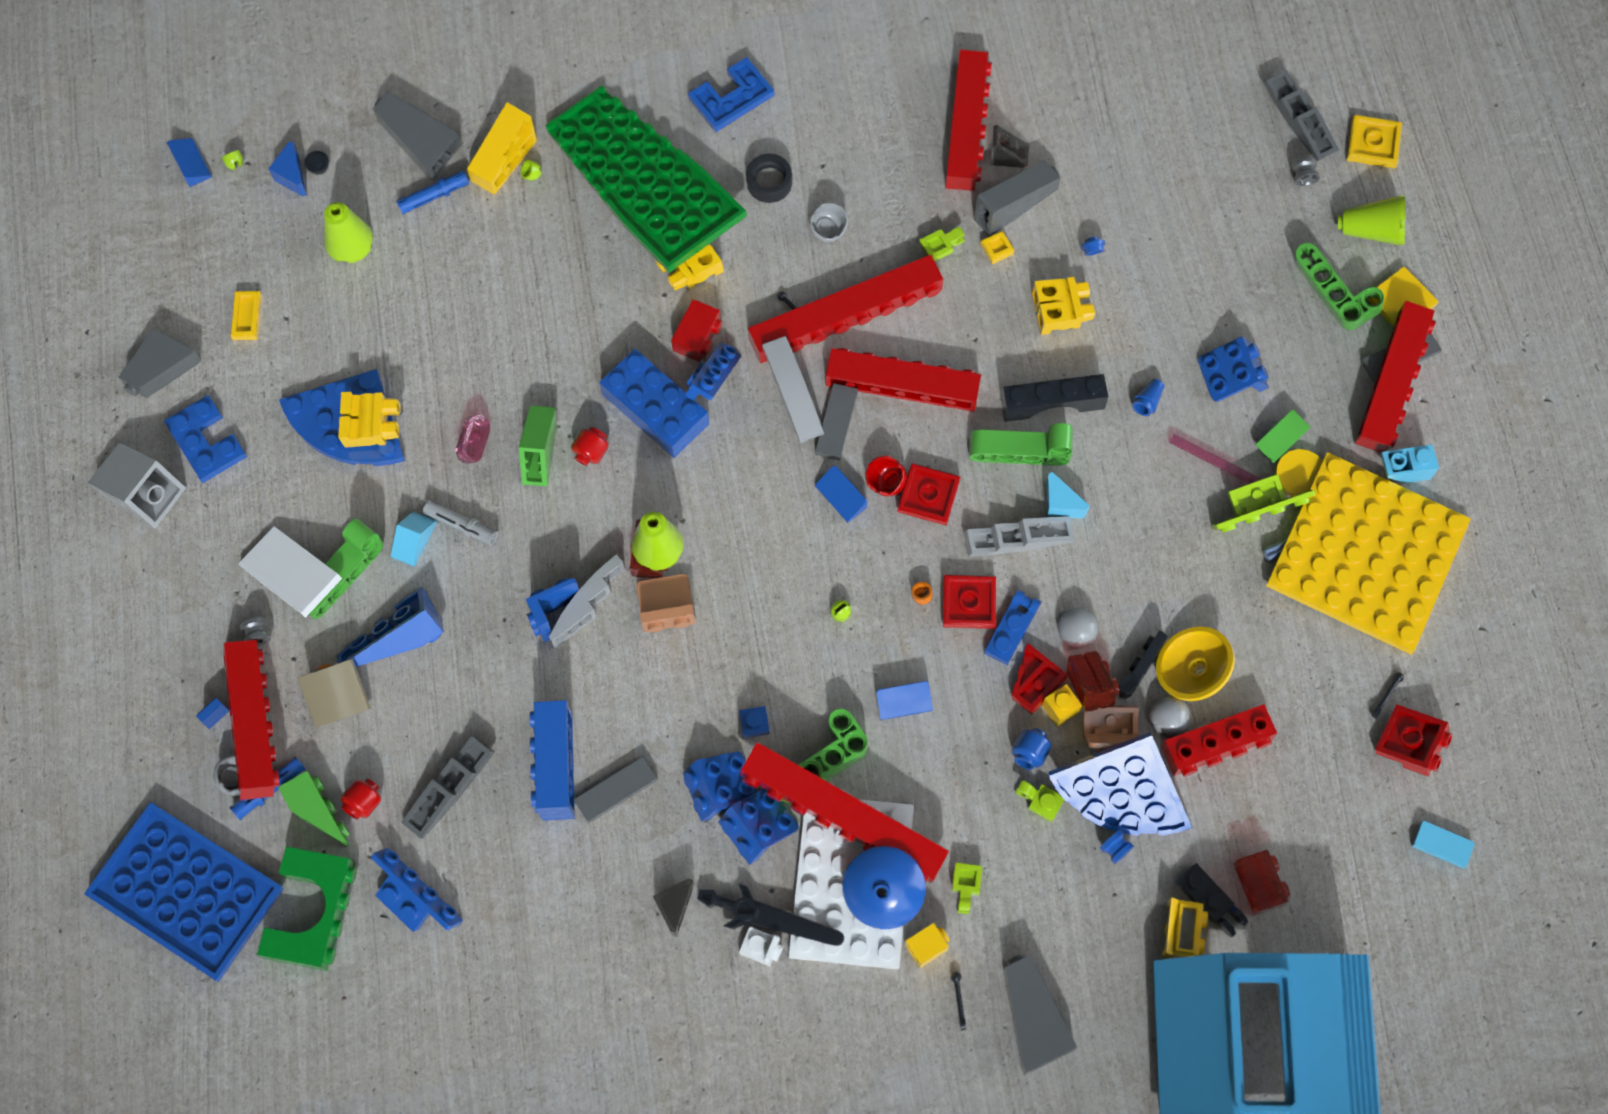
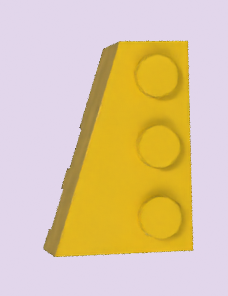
[467,102,537,195]

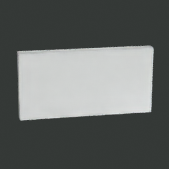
[238,526,342,617]

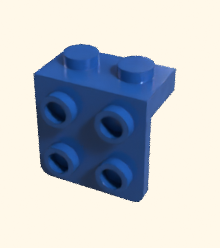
[1198,336,1269,402]
[526,578,579,642]
[682,751,757,822]
[718,788,799,865]

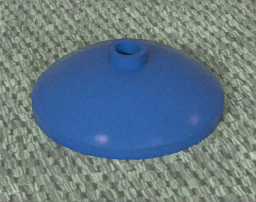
[842,846,926,929]

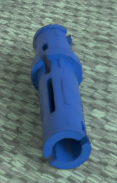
[396,170,470,215]
[229,756,306,820]

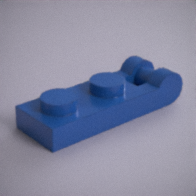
[984,589,1042,666]

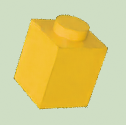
[1042,684,1082,728]
[905,923,950,968]

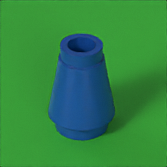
[1132,379,1165,416]

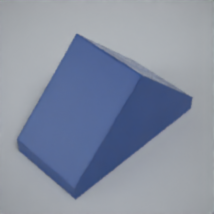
[268,142,307,196]

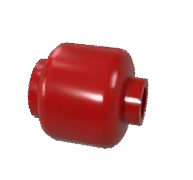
[571,426,609,466]
[340,778,381,820]

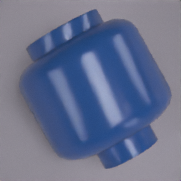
[1012,728,1051,770]

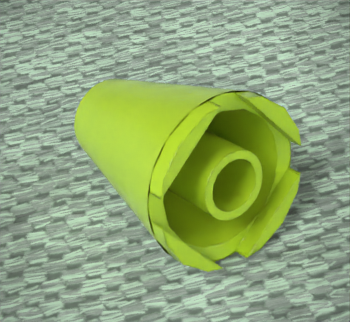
[1338,195,1405,246]
[324,202,373,263]
[631,512,684,571]

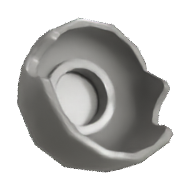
[809,203,848,243]
[1057,608,1099,648]
[1149,695,1191,738]
[213,755,239,796]

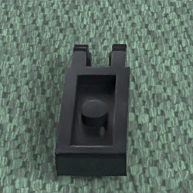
[1117,630,1168,699]
[1175,863,1249,937]

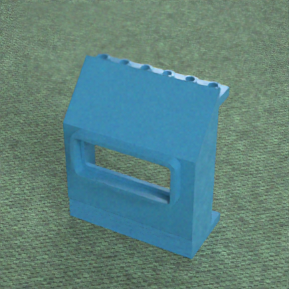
[1153,953,1381,1114]

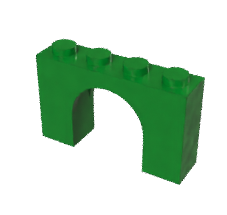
[257,847,357,971]

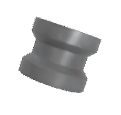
[1292,157,1320,186]
[240,617,271,646]

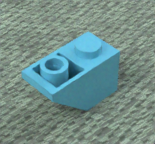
[1381,444,1439,483]

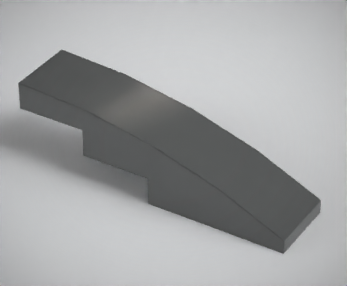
[1263,69,1339,161]
[401,735,495,839]

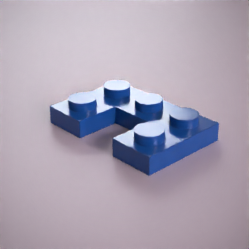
[688,57,775,133]
[164,395,247,483]

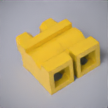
[655,244,724,291]
[1031,277,1095,335]
[338,392,401,447]

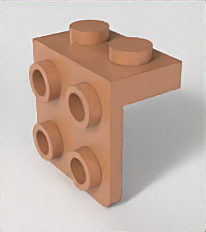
[637,574,696,632]
[1083,705,1139,752]

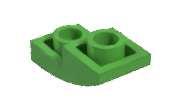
[1256,409,1311,463]

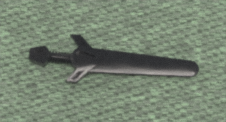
[697,884,844,946]

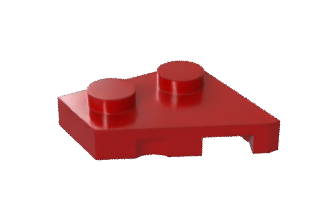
[1011,643,1067,715]

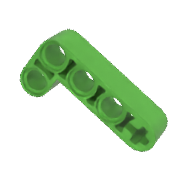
[1296,243,1384,330]
[969,423,1073,466]
[309,518,383,620]
[781,709,868,804]

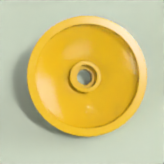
[1156,626,1235,701]

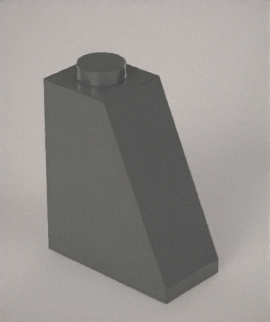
[118,328,201,398]

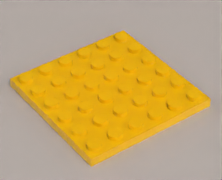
[1266,452,1471,655]

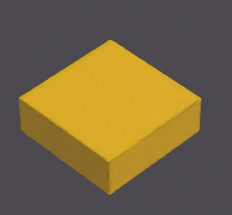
[980,231,1014,264]

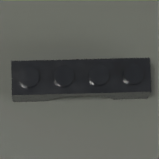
[1001,374,1108,422]

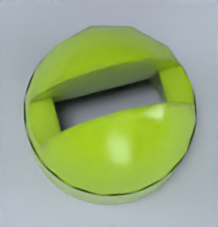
[221,150,243,170]
[521,160,542,181]
[830,599,851,622]

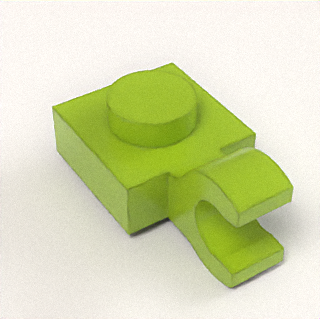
[920,227,965,262]
[1015,780,1064,822]
[952,862,983,915]

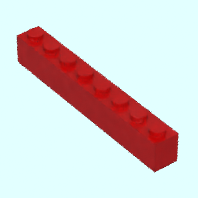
[748,255,944,364]
[740,742,949,883]

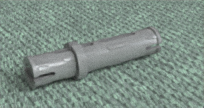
[423,499,498,546]

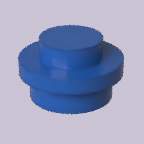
[1081,236,1106,256]

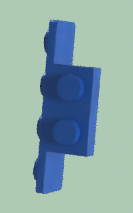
[685,342,742,401]
[371,848,463,932]

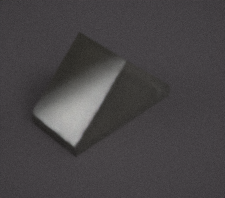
[990,125,1029,168]
[653,878,695,937]

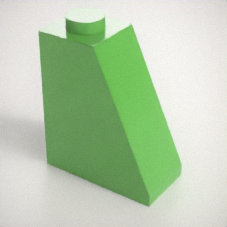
[519,405,557,487]

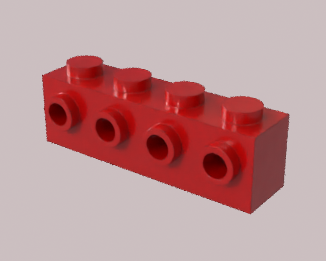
[1161,704,1278,777]

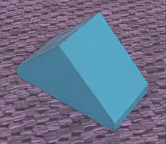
[1046,472,1090,518]
[391,511,437,567]

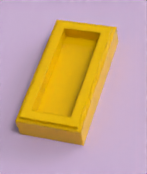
[230,291,262,340]

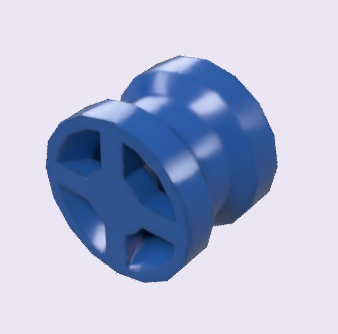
[1100,830,1135,865]

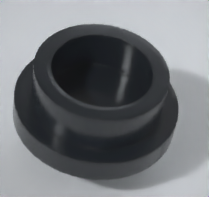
[304,151,329,175]

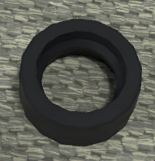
[746,153,793,203]

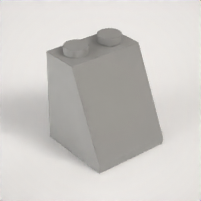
[88,442,186,529]

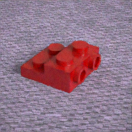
[1375,704,1453,777]

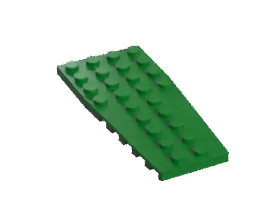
[546,86,747,273]

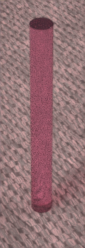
[1169,434,1262,483]

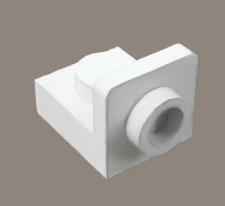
[739,927,783,966]

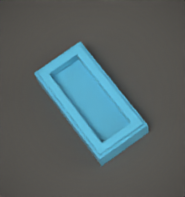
[1412,820,1475,869]

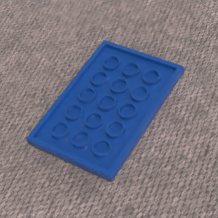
[84,802,284,982]

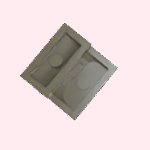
[297,658,371,728]

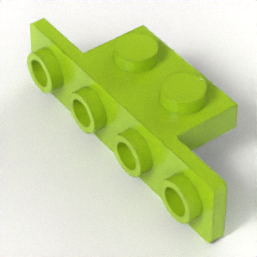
[1212,474,1316,533]

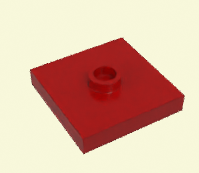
[897,463,961,526]
[943,575,996,629]

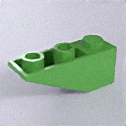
[278,771,350,847]

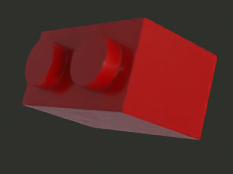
[671,299,723,362]

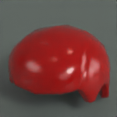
[865,455,907,497]

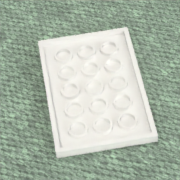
[789,799,914,970]

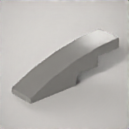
[762,336,824,443]
[963,516,1075,557]
[549,554,625,648]

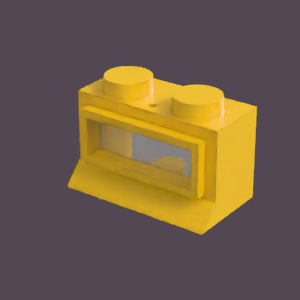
[1161,897,1208,959]

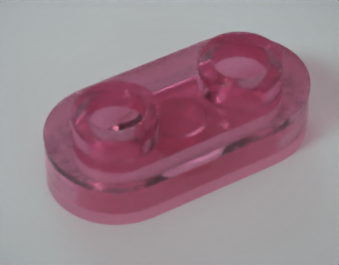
[456,414,490,464]

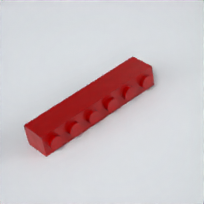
[946,49,992,191]
[1354,300,1436,453]
[826,348,982,412]
[223,640,279,800]

